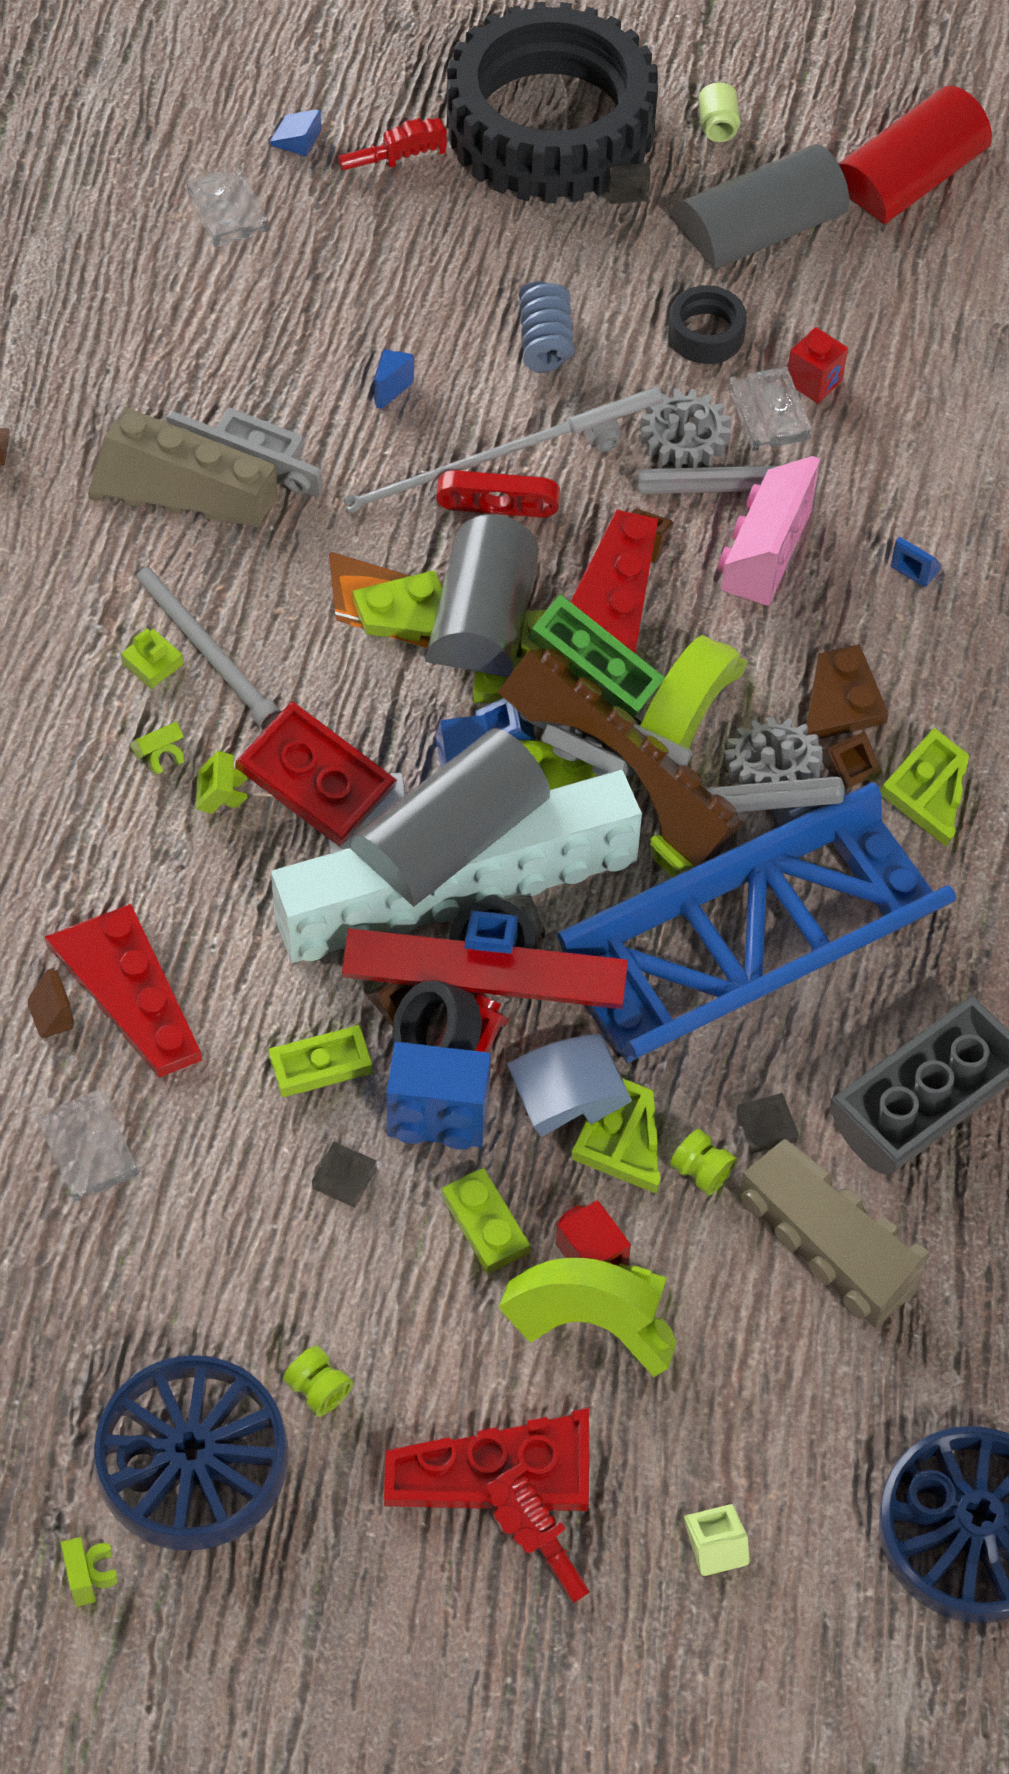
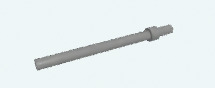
[137,567,282,730]

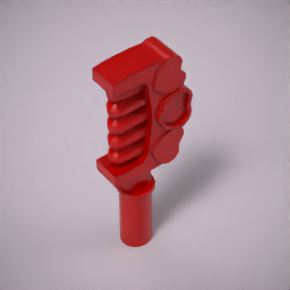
[338,118,447,171]
[485,1462,590,1603]

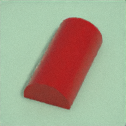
[838,86,992,225]

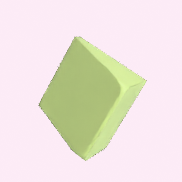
[684,1504,750,1576]

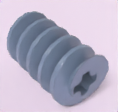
[519,281,575,373]

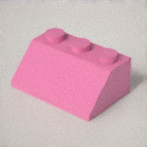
[717,456,820,606]

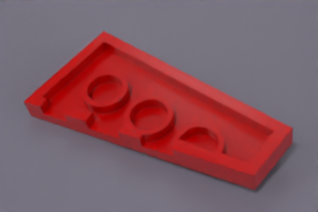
[570,509,658,653]
[384,1408,589,1511]

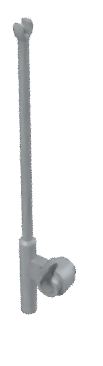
[343,386,664,513]

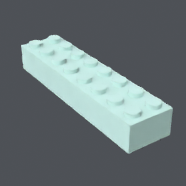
[271,770,642,964]

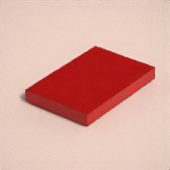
[235,701,397,848]

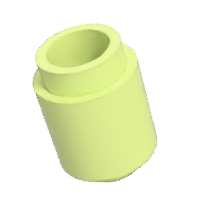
[698,83,740,142]

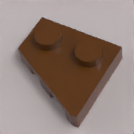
[807,644,889,740]

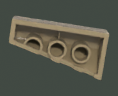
[88,407,278,527]
[739,1139,930,1328]

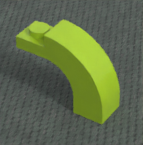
[640,635,748,749]
[498,1258,677,1377]

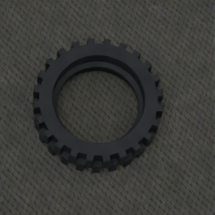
[447,2,659,203]

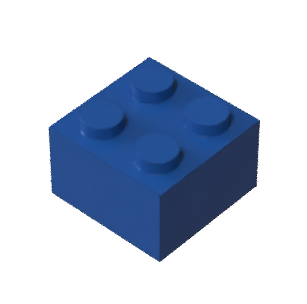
[386,1042,491,1150]

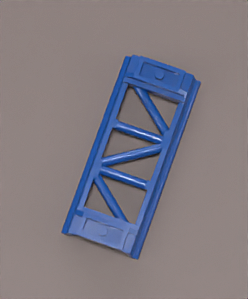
[557,782,956,1063]

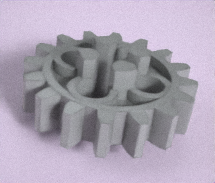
[640,389,731,468]
[725,717,822,785]

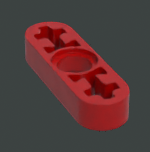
[436,470,560,518]

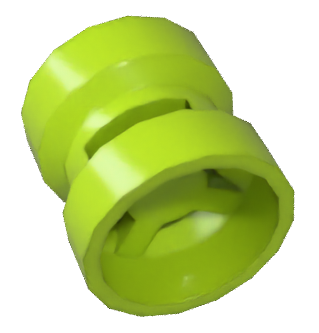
[670,1128,738,1196]
[283,1345,353,1417]

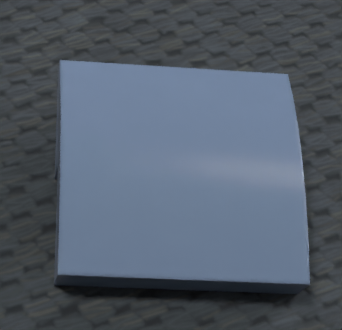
[507,1034,632,1137]

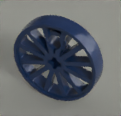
[94,1355,289,1550]
[879,1426,1009,1623]

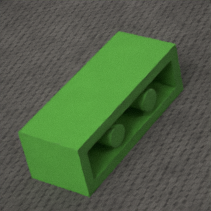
[528,594,665,718]

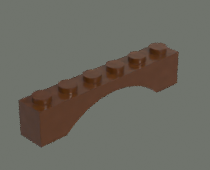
[498,648,744,867]

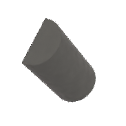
[672,144,849,270]
[425,515,539,677]
[350,728,550,907]
[831,995,1009,1175]

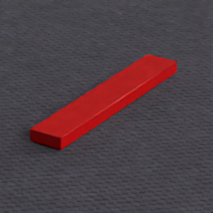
[342,928,628,1009]

